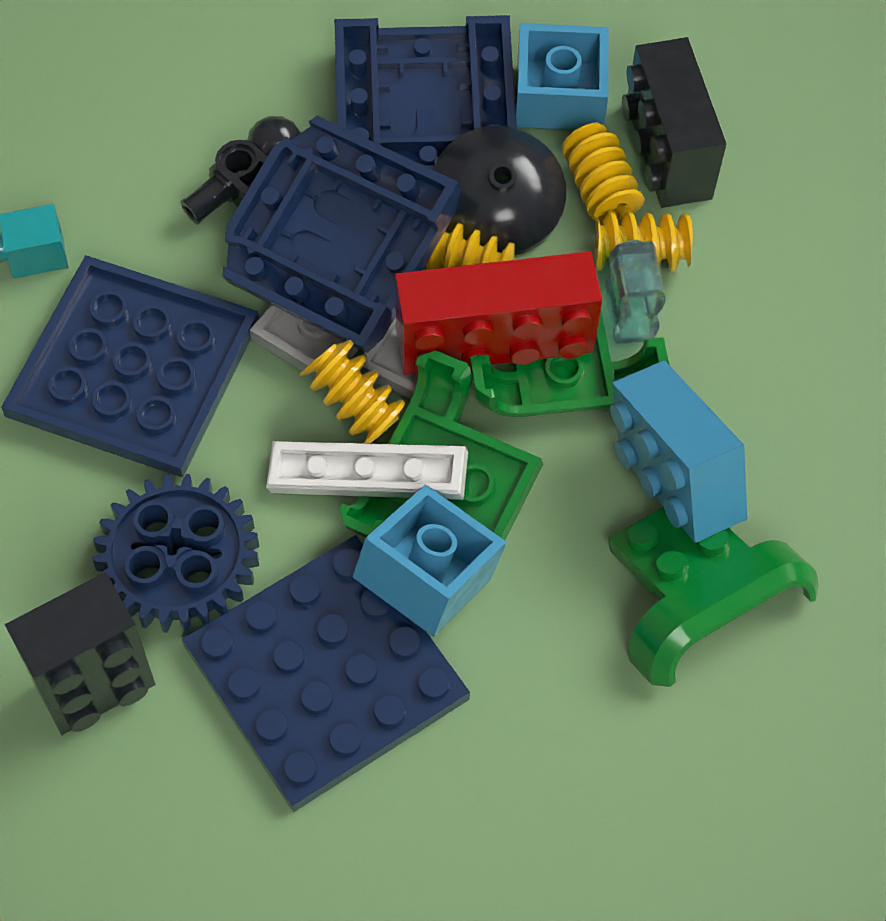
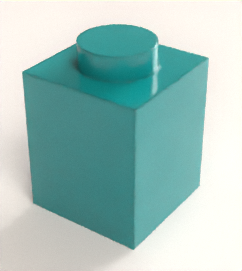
[0,204,69,279]

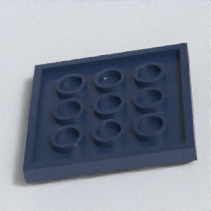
[1,255,259,478]
[182,535,470,813]

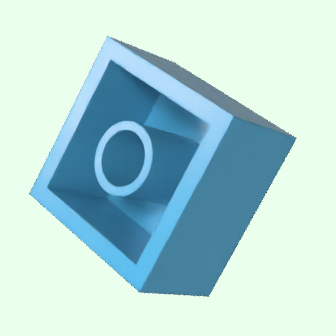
[516,23,609,130]
[352,484,507,637]

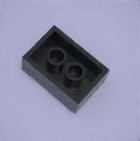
[622,37,727,208]
[4,572,156,736]

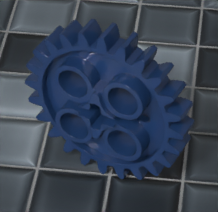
[92,474,260,633]

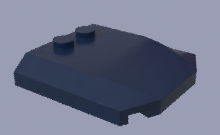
[334,15,517,170]
[222,116,462,353]

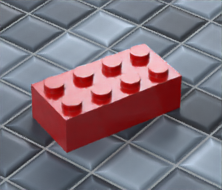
[395,251,603,375]

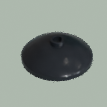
[434,126,566,255]

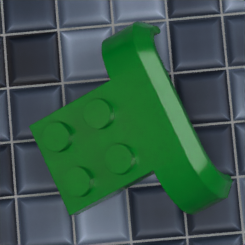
[470,311,670,417]
[339,350,543,540]
[608,507,818,687]

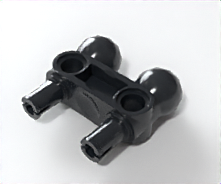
[180,116,301,225]

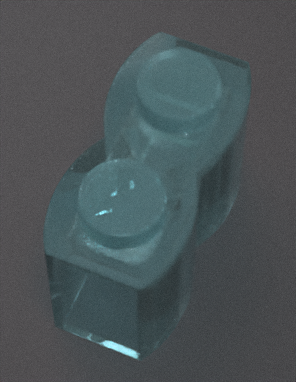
[604,240,666,344]

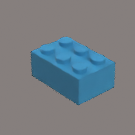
[610,360,748,543]

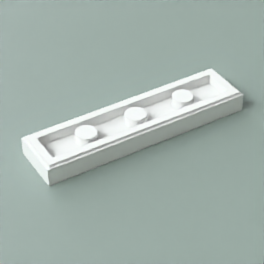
[266,441,468,500]

